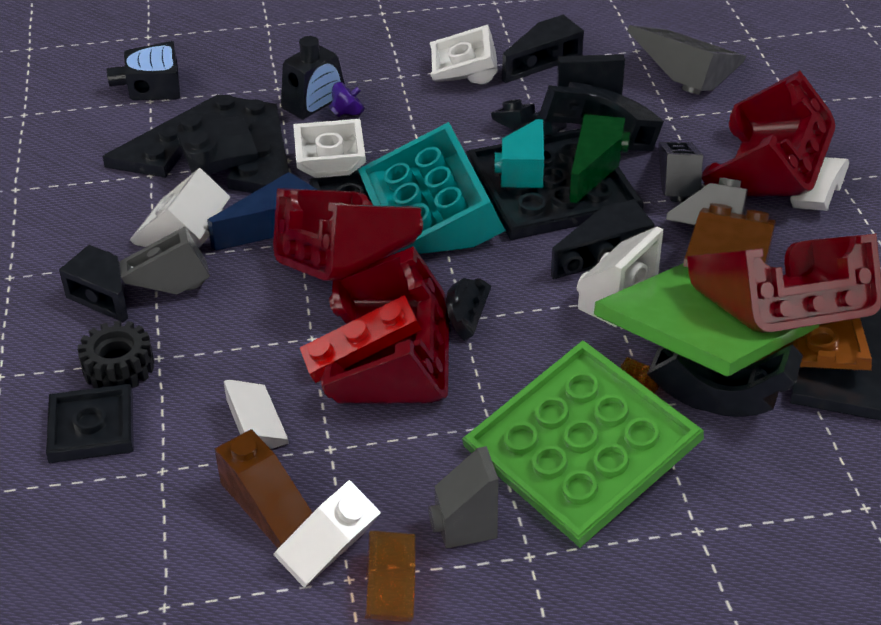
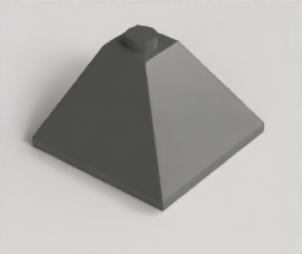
[627,25,746,95]

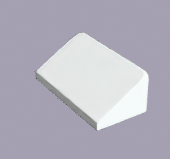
[224,380,289,449]

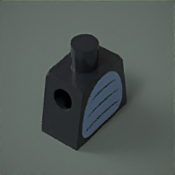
[281,36,345,120]
[106,41,181,100]

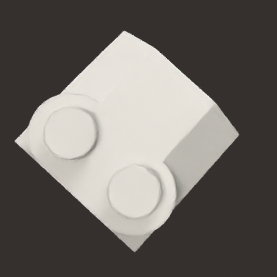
[430,25,498,84]
[293,119,366,178]

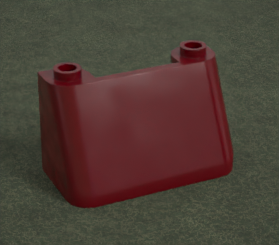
[702,70,836,197]
[273,188,423,281]
[687,233,881,332]
[321,246,449,404]

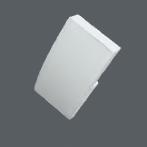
[790,157,849,211]

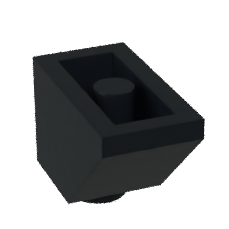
[59,245,128,323]

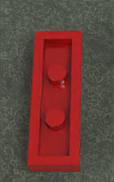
[300,295,422,383]

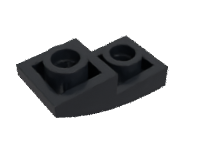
[491,99,567,135]

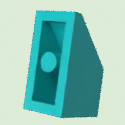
[495,119,544,188]

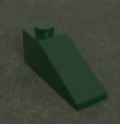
[570,114,630,203]

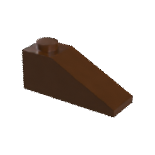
[215,429,313,548]

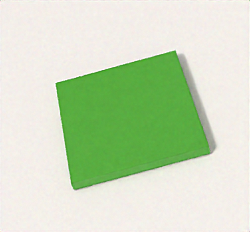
[594,263,820,377]
[462,340,704,548]

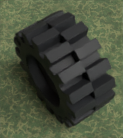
[77,321,154,388]

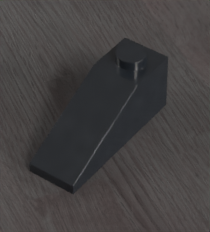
[502,14,584,83]
[658,142,703,202]

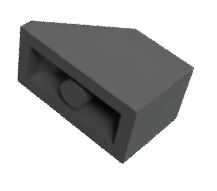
[666,178,748,225]
[119,227,210,294]
[428,446,499,549]

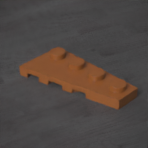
[756,318,872,371]

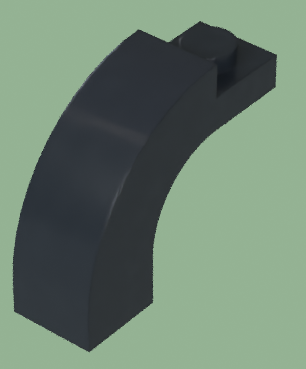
[539,82,664,151]
[647,344,803,417]

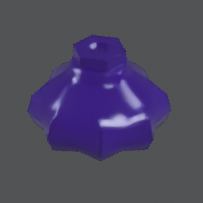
[329,82,365,117]

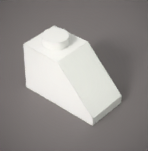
[273,480,381,588]

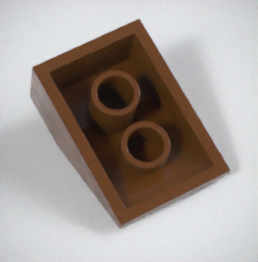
[683,203,776,267]

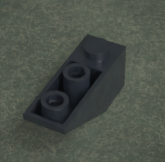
[551,199,654,279]

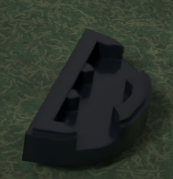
[446,278,492,341]

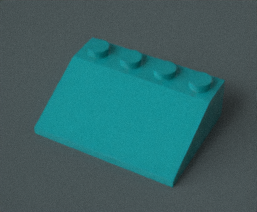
[358,122,505,254]

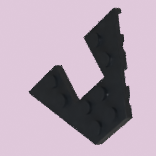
[102,94,289,193]

